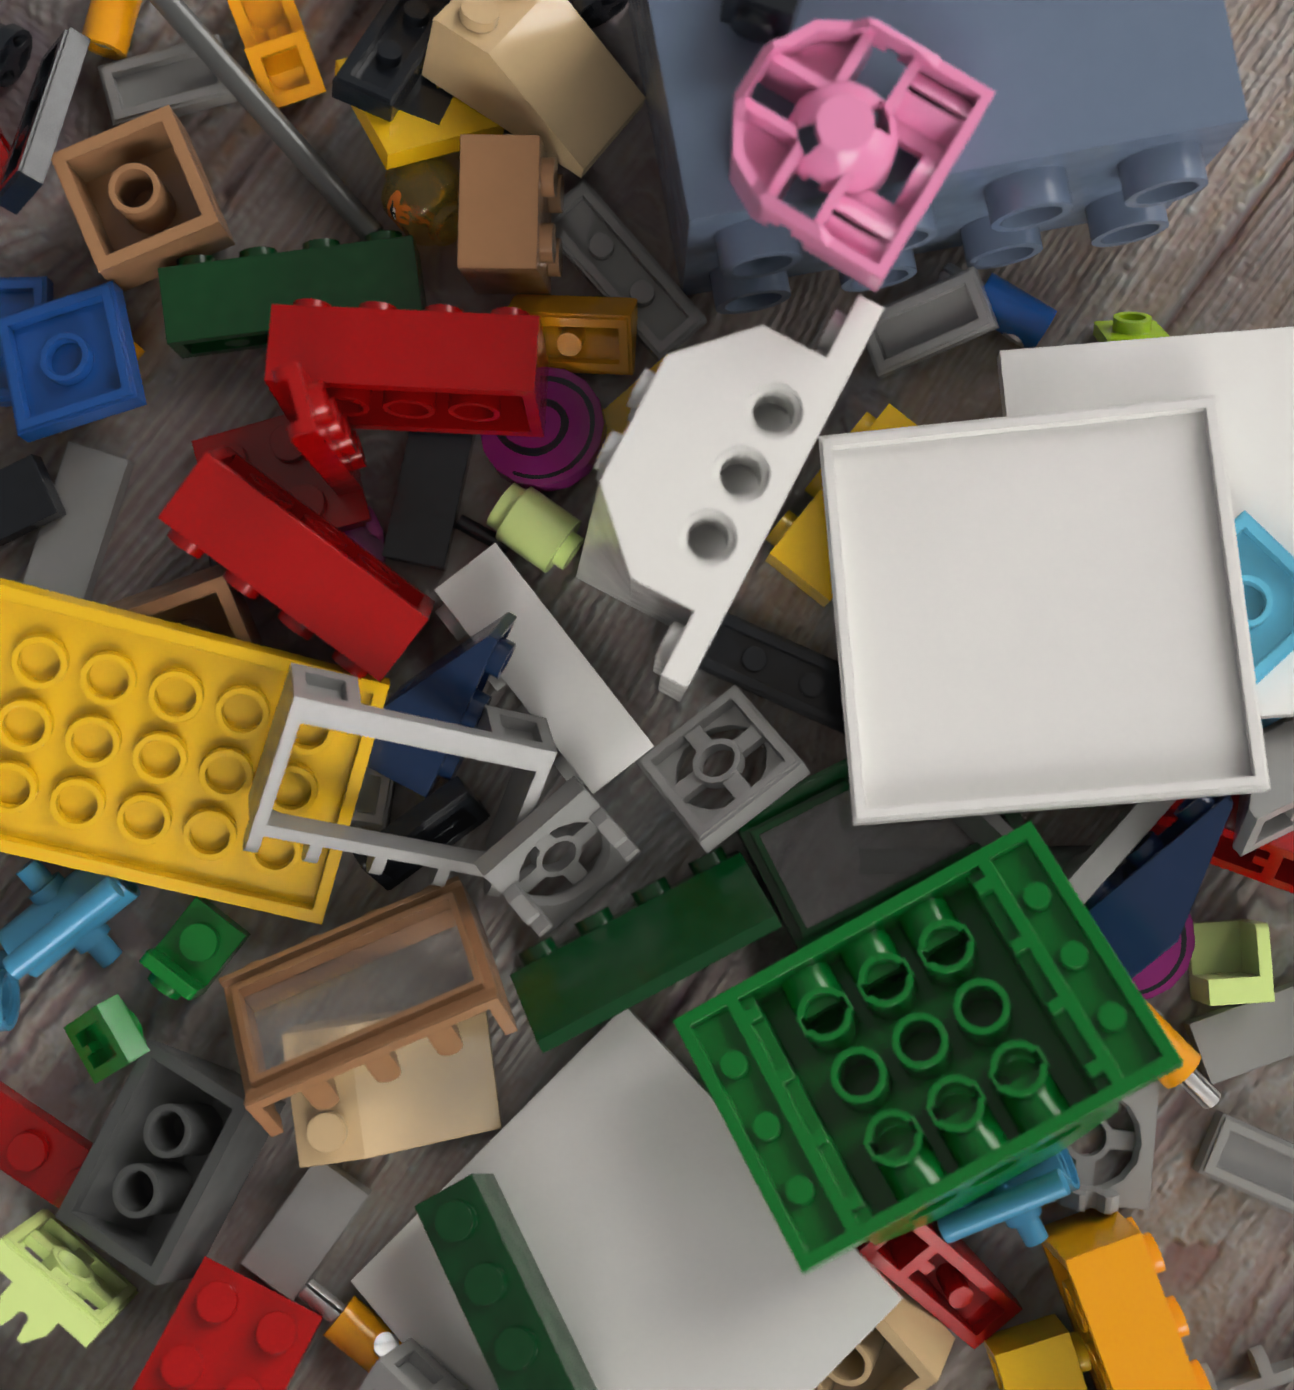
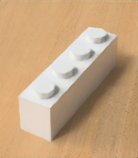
[434,543,654,794]

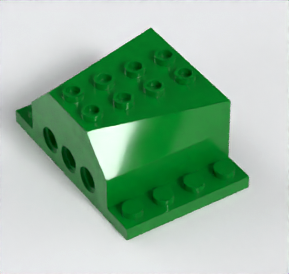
[672,821,1184,1275]

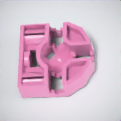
[729,17,996,293]

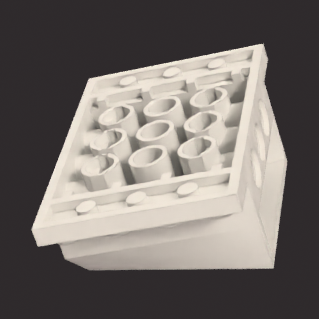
[576,295,884,702]

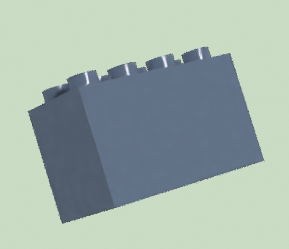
[628,0,1249,314]

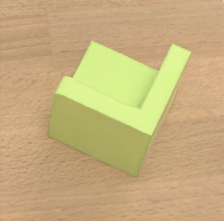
[1188,919,1275,1006]

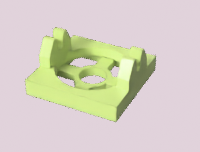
[0,1208,139,1348]

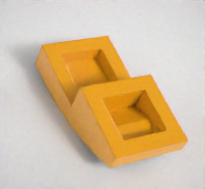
[227,0,327,109]

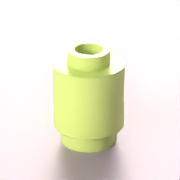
[486,483,585,573]

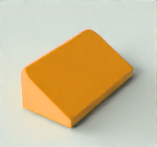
[508,294,638,375]

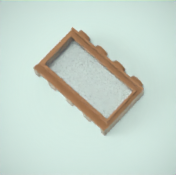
[219,875,518,1137]

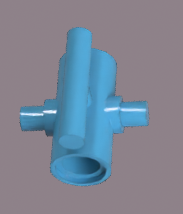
[0,859,141,980]
[937,1147,1080,1247]

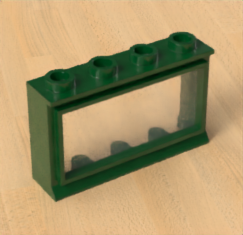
[736,758,1025,951]

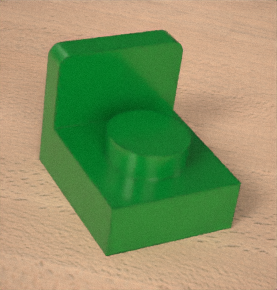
[139,896,251,1001]
[63,994,150,1084]

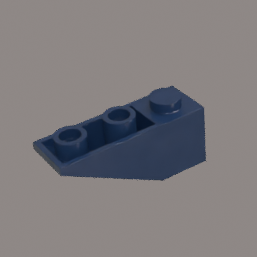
[367,612,517,797]
[1084,795,1233,979]

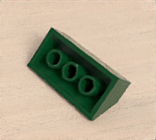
[510,846,782,1054]

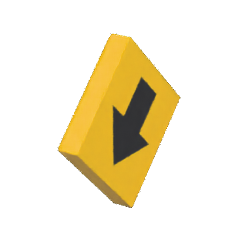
[335,57,504,170]

